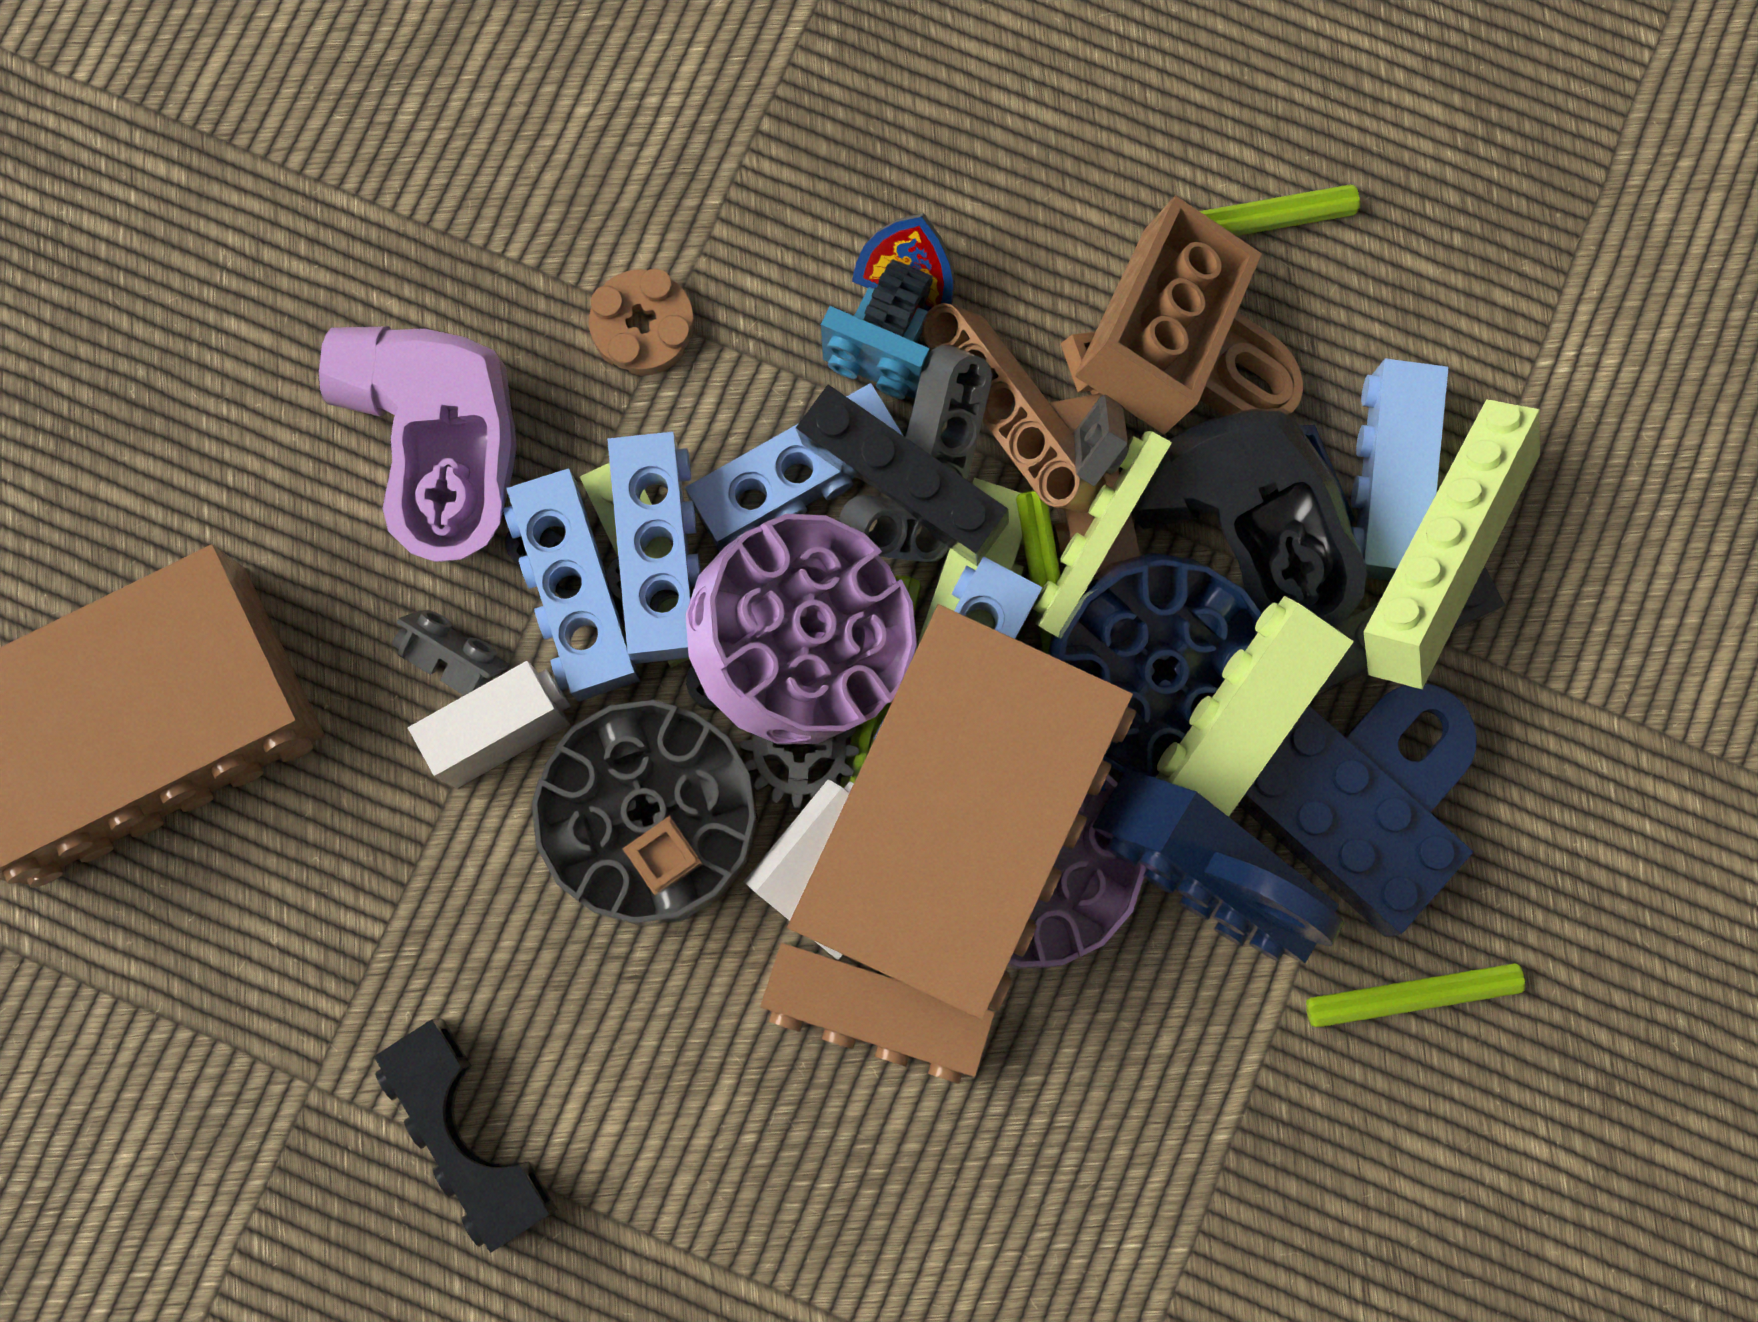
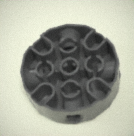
[532,700,759,926]

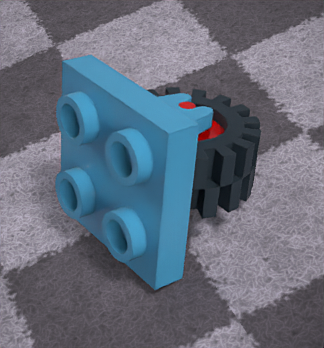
[821,259,933,399]

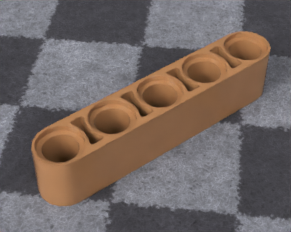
[922,303,1106,513]

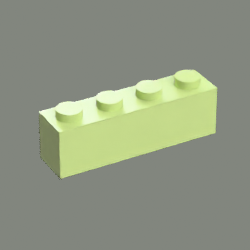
[1156,596,1354,817]

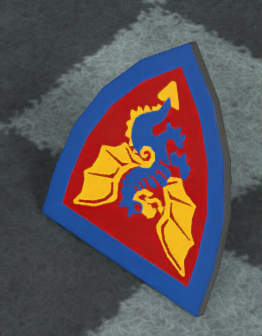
[852,213,955,311]

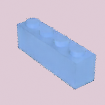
[1351,358,1448,581]

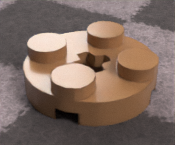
[589,268,695,376]

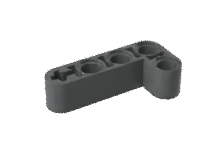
[839,345,992,562]

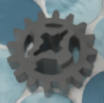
[740,727,859,809]

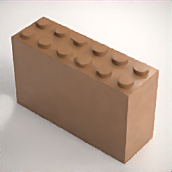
[0,544,325,888]
[787,604,1136,1020]

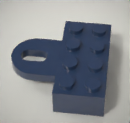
[1238,684,1477,937]
[1092,769,1344,963]

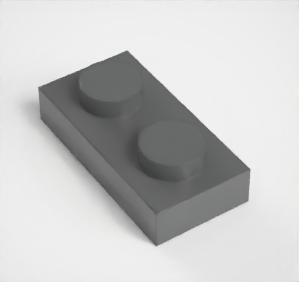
[1073,395,1129,486]

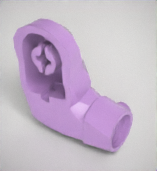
[319,326,517,562]

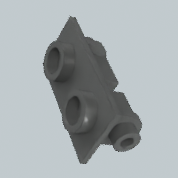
[392,610,510,696]

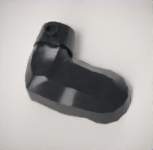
[1118,408,1367,627]

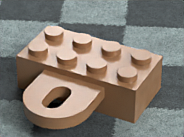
[1075,195,1303,435]

